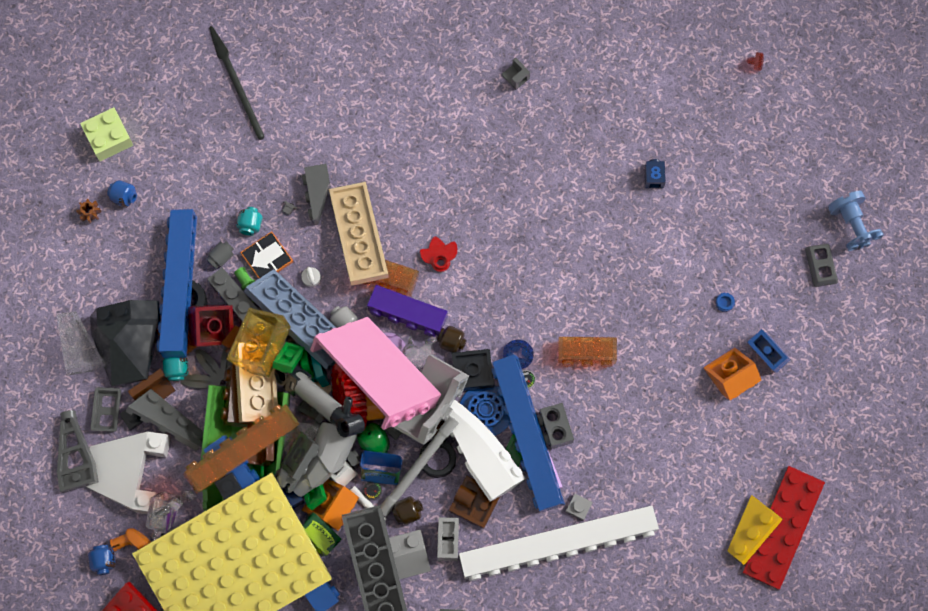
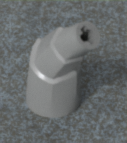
[293,422,357,497]

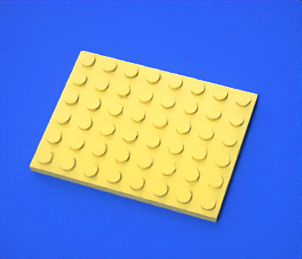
[132,473,332,611]

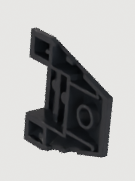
[90,300,160,387]

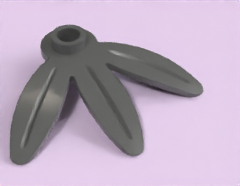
[180,347,235,388]

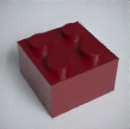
[188,304,233,347]

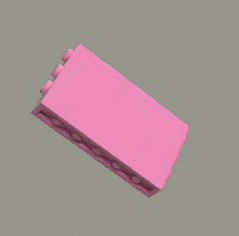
[310,317,441,430]

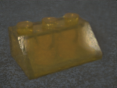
[227,308,291,378]

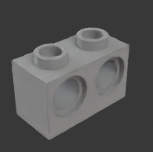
[437,517,459,561]

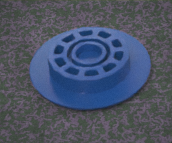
[460,386,511,436]

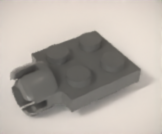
[274,431,319,493]

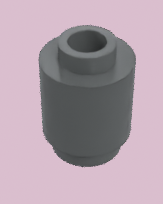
[206,241,234,269]

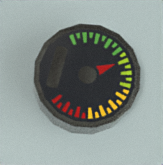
[363,482,383,501]

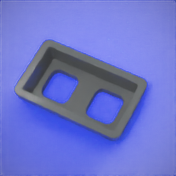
[805,243,838,287]
[91,387,121,432]

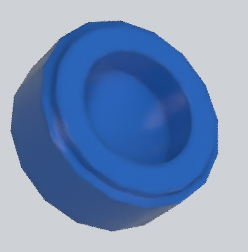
[715,293,735,312]

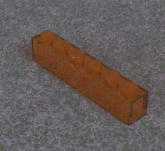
[183,404,299,494]

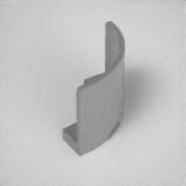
[394,355,469,445]

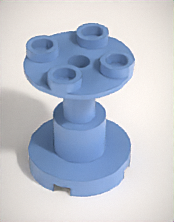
[828,190,884,251]

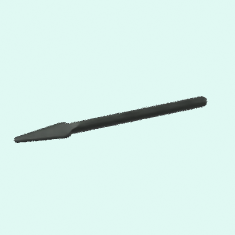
[210,26,265,140]

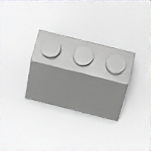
[389,530,431,580]

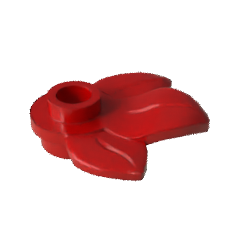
[420,236,458,272]

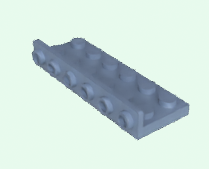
[244,269,336,369]

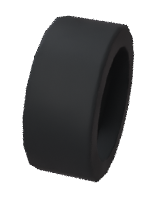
[419,440,456,478]

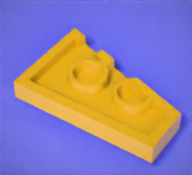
[727,495,782,565]

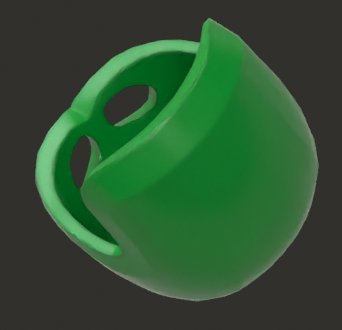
[357,422,390,453]

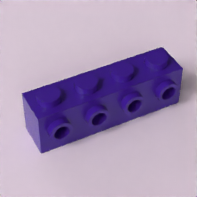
[367,285,448,337]

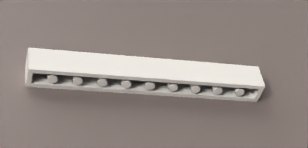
[459,506,659,581]

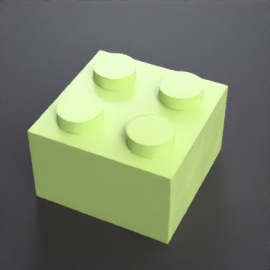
[80,107,134,161]

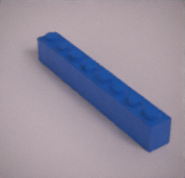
[157,209,197,358]
[492,354,565,512]

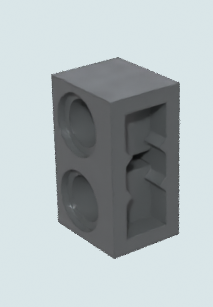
[537,403,574,449]

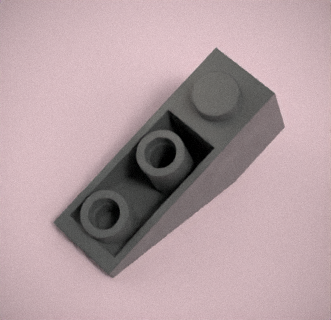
[302,164,331,225]

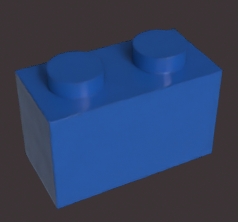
[748,329,791,373]

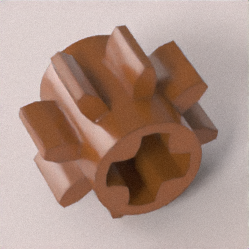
[76,199,102,224]

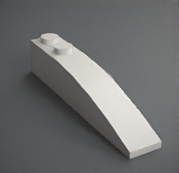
[449,400,526,501]

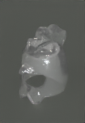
[397,336,437,372]

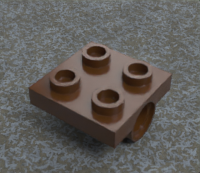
[449,475,501,529]

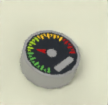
[523,370,536,390]

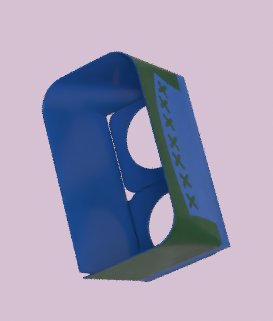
[360,451,402,485]

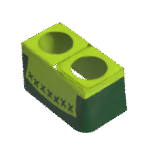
[301,512,342,557]

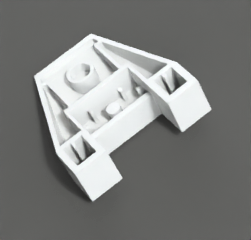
[85,432,171,515]

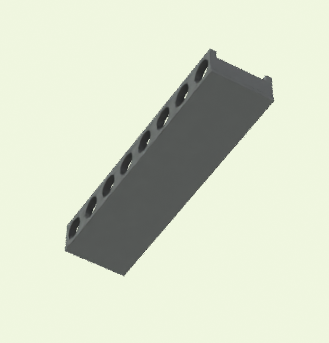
[342,505,407,611]

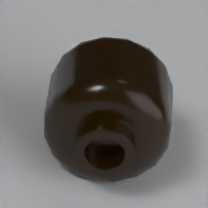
[437,326,467,353]
[393,496,424,525]

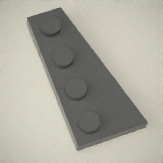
[125,389,204,451]

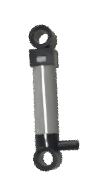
[274,364,365,438]

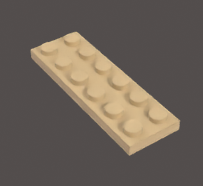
[329,182,389,286]

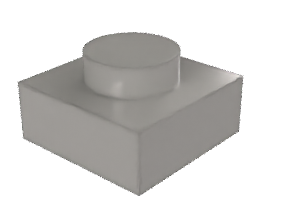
[566,494,593,521]

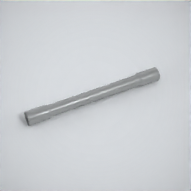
[381,416,459,517]

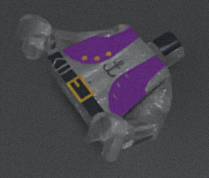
[146,490,197,540]

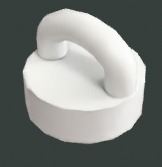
[301,267,321,287]

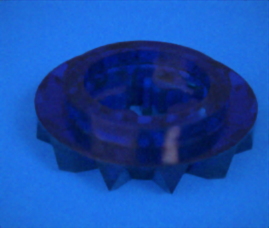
[503,339,534,369]

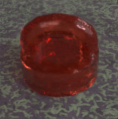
[746,52,764,71]

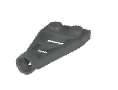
[57,410,99,493]

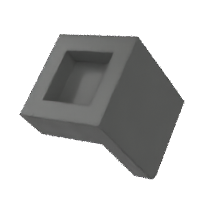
[502,57,530,90]

